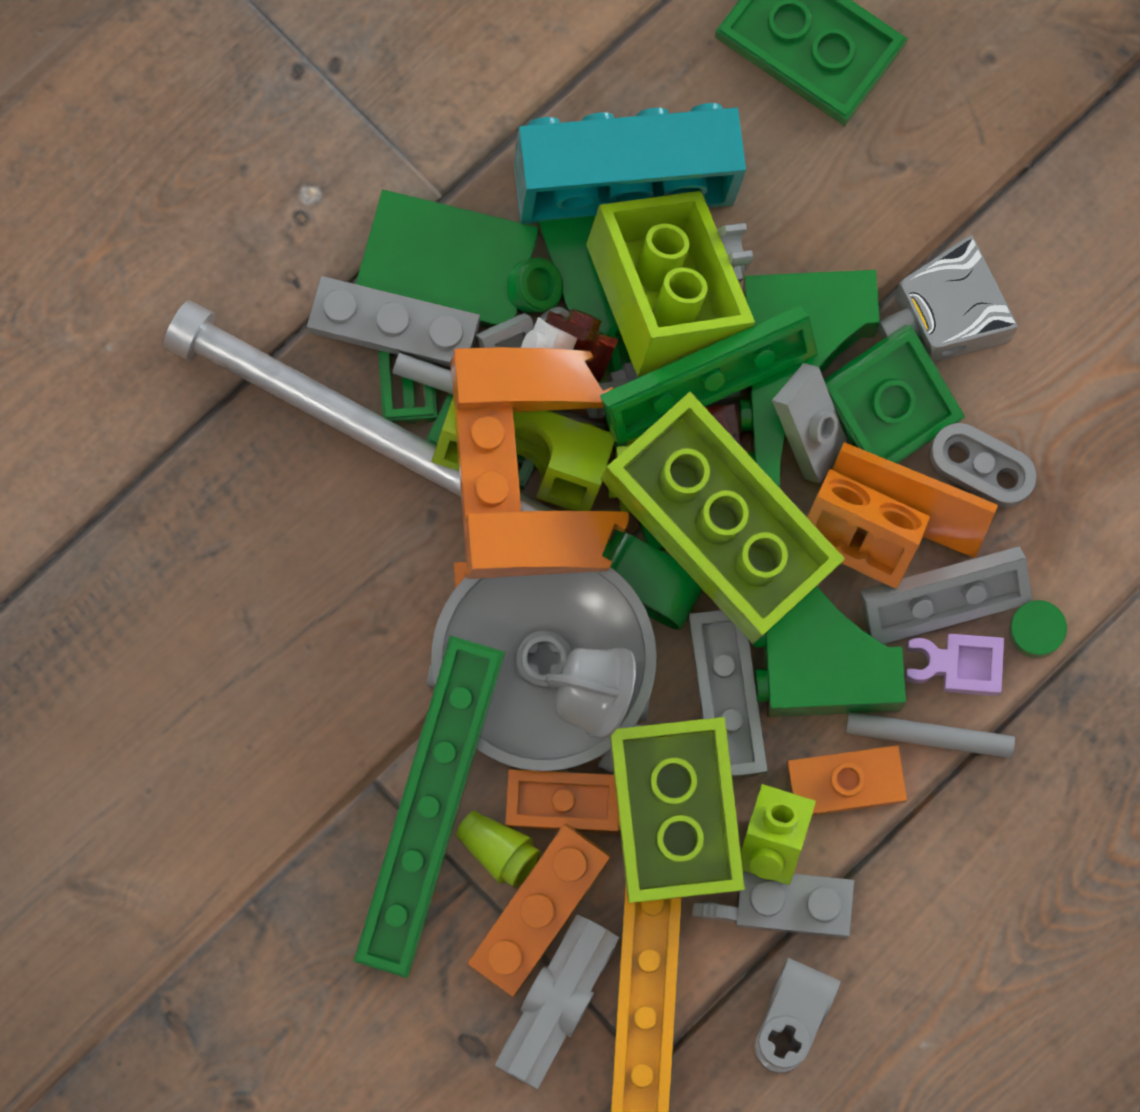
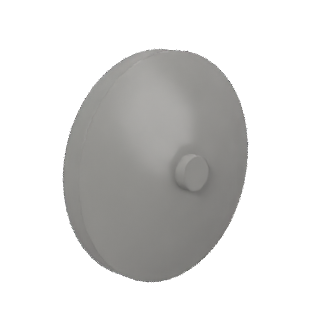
[431,567,657,771]

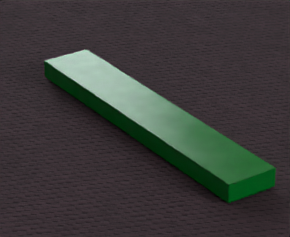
[353,635,506,978]

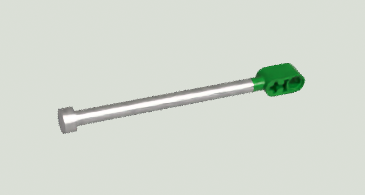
[163,300,703,630]

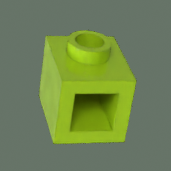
[741,784,816,885]

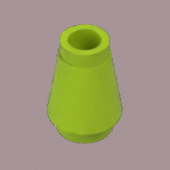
[455,810,541,888]

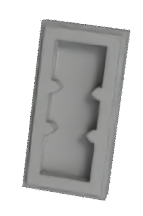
[772,363,849,483]

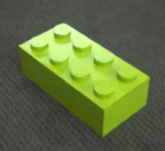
[600,392,845,644]

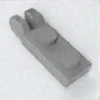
[692,871,854,938]

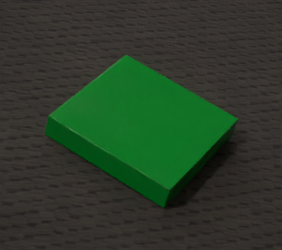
[824,324,965,464]

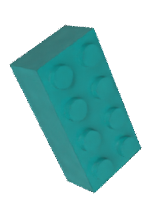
[513,103,746,224]

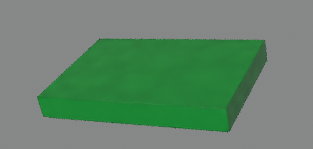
[715,0,908,126]
[356,189,539,328]

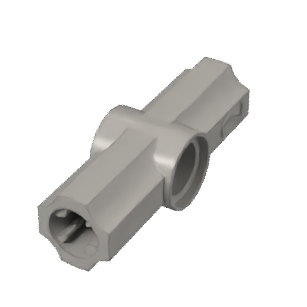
[495,914,619,1090]

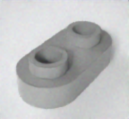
[930,423,1037,508]

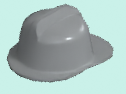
[545,648,636,738]

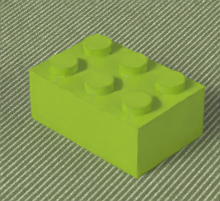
[586,191,755,377]
[609,717,745,903]

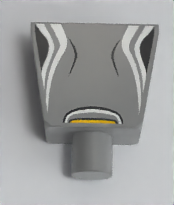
[878,235,1018,362]

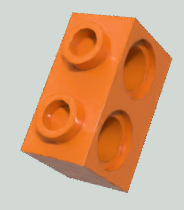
[807,469,930,589]

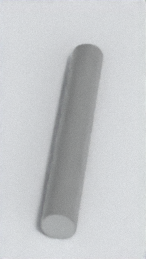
[845,712,1015,758]

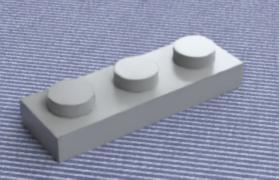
[307,276,480,368]
[860,546,1032,644]
[688,610,767,779]

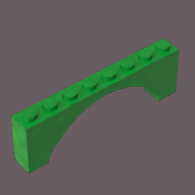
[739,270,906,717]

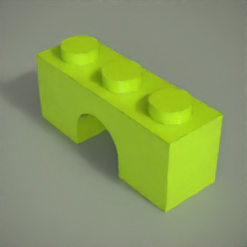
[431,399,615,511]

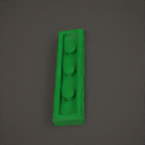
[600,304,818,445]

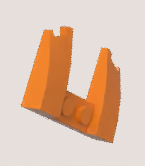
[450,347,629,579]

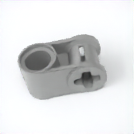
[754,958,841,1073]

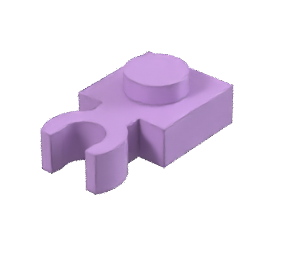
[905,634,1004,696]

